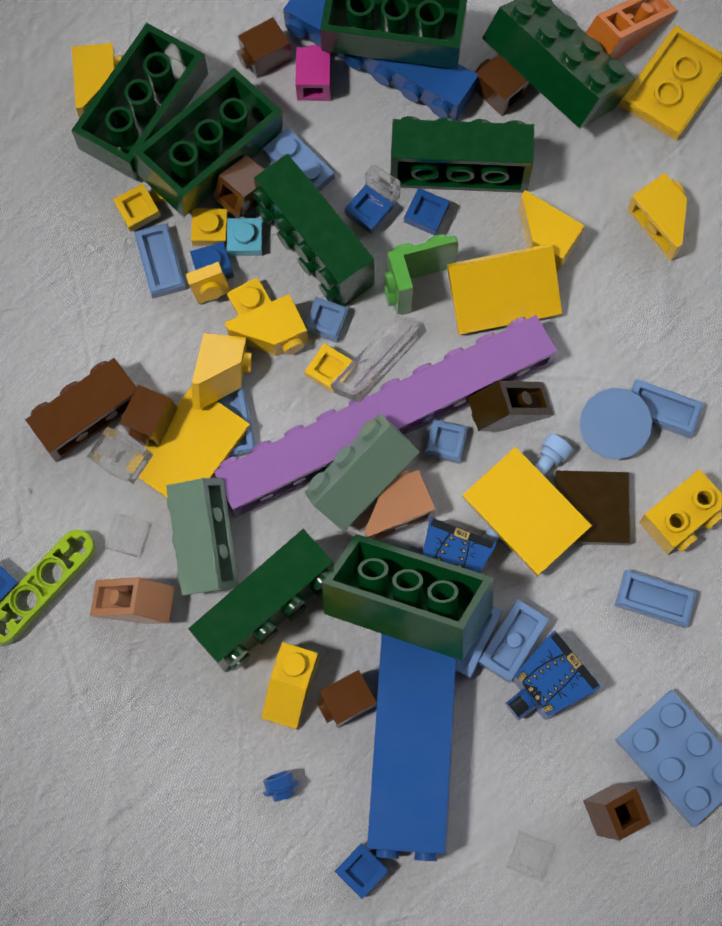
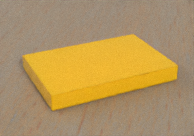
[619,25,722,141]
[447,244,562,335]
[128,386,251,498]
[462,446,592,577]

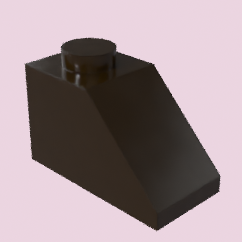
[468,381,554,431]

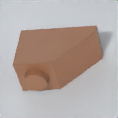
[365,470,436,541]
[90,577,175,624]

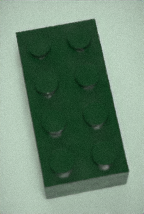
[320,0,468,69]
[482,0,636,129]
[71,22,209,181]
[133,68,283,217]
[390,116,534,193]
[253,153,375,306]
[188,528,334,672]
[322,534,494,661]

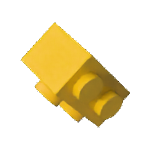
[639,469,722,555]

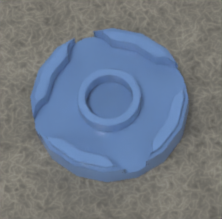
[579,388,652,460]

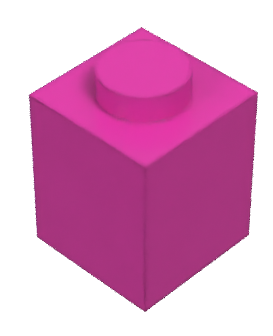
[295,45,332,101]

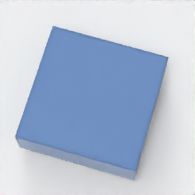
[305,297,349,343]
[424,419,468,464]

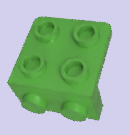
[383,234,459,316]

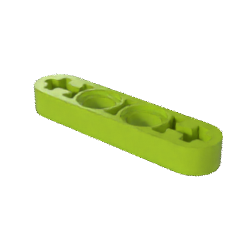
[0,529,96,646]

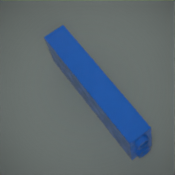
[367,634,457,862]

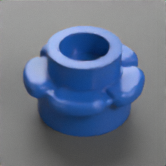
[263,770,299,802]

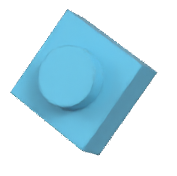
[227,218,263,256]

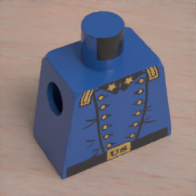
[422,517,497,573]
[505,630,601,721]

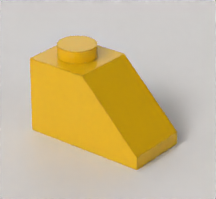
[72,43,122,118]
[627,173,687,261]
[518,190,585,271]
[224,294,309,356]
[192,333,252,409]
[261,642,319,730]

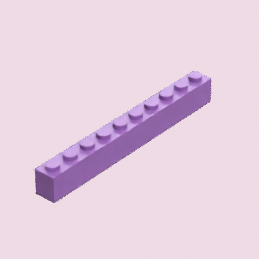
[214,315,557,517]

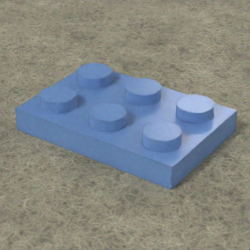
[615,690,722,827]

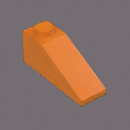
[586,0,677,60]

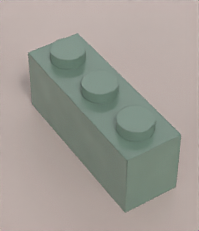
[305,413,420,532]
[166,478,239,596]

